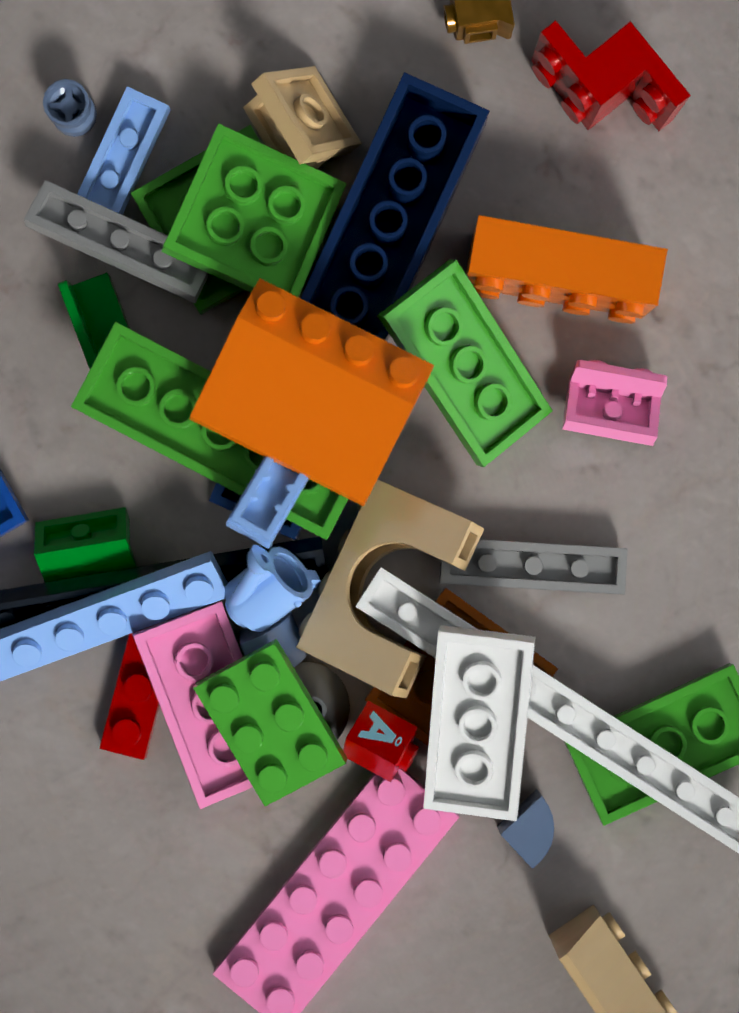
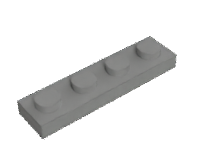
[24,180,210,303]
[439,539,628,595]

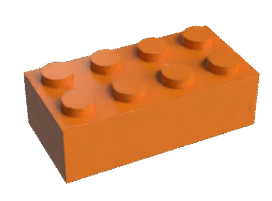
[465,215,668,324]

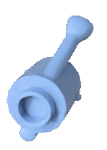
[225,545,321,632]

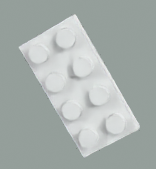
[423,625,536,821]

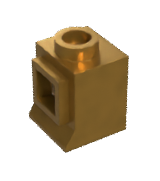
[443,0,515,44]

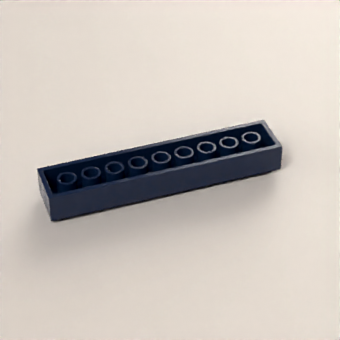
[208,72,490,540]

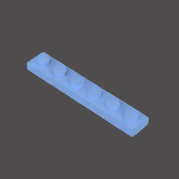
[0,551,228,681]

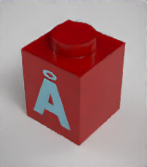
[343,701,419,782]

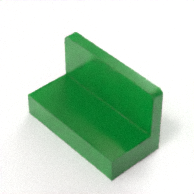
[58,272,130,369]
[34,507,137,582]

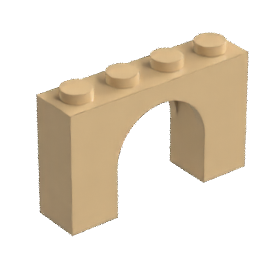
[296,480,484,698]

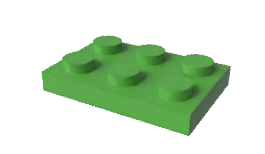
[193,639,347,807]

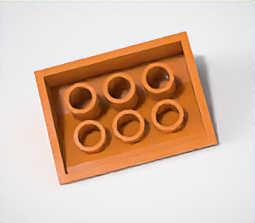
[190,278,434,507]

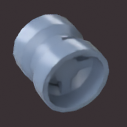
[43,79,97,137]

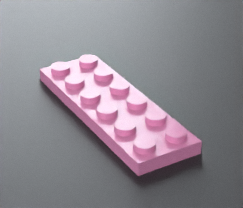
[213,769,459,1013]

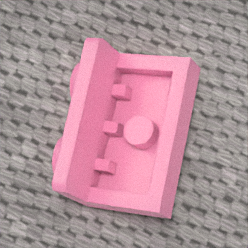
[562,360,668,446]

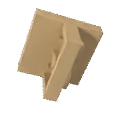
[243,66,362,169]

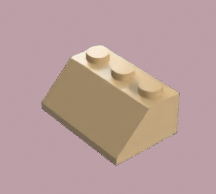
[548,904,677,1013]

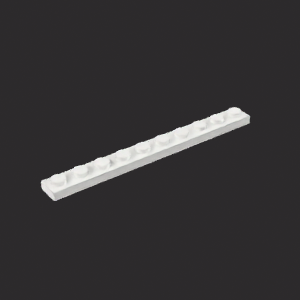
[355,567,739,853]

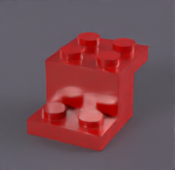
[531,20,691,131]

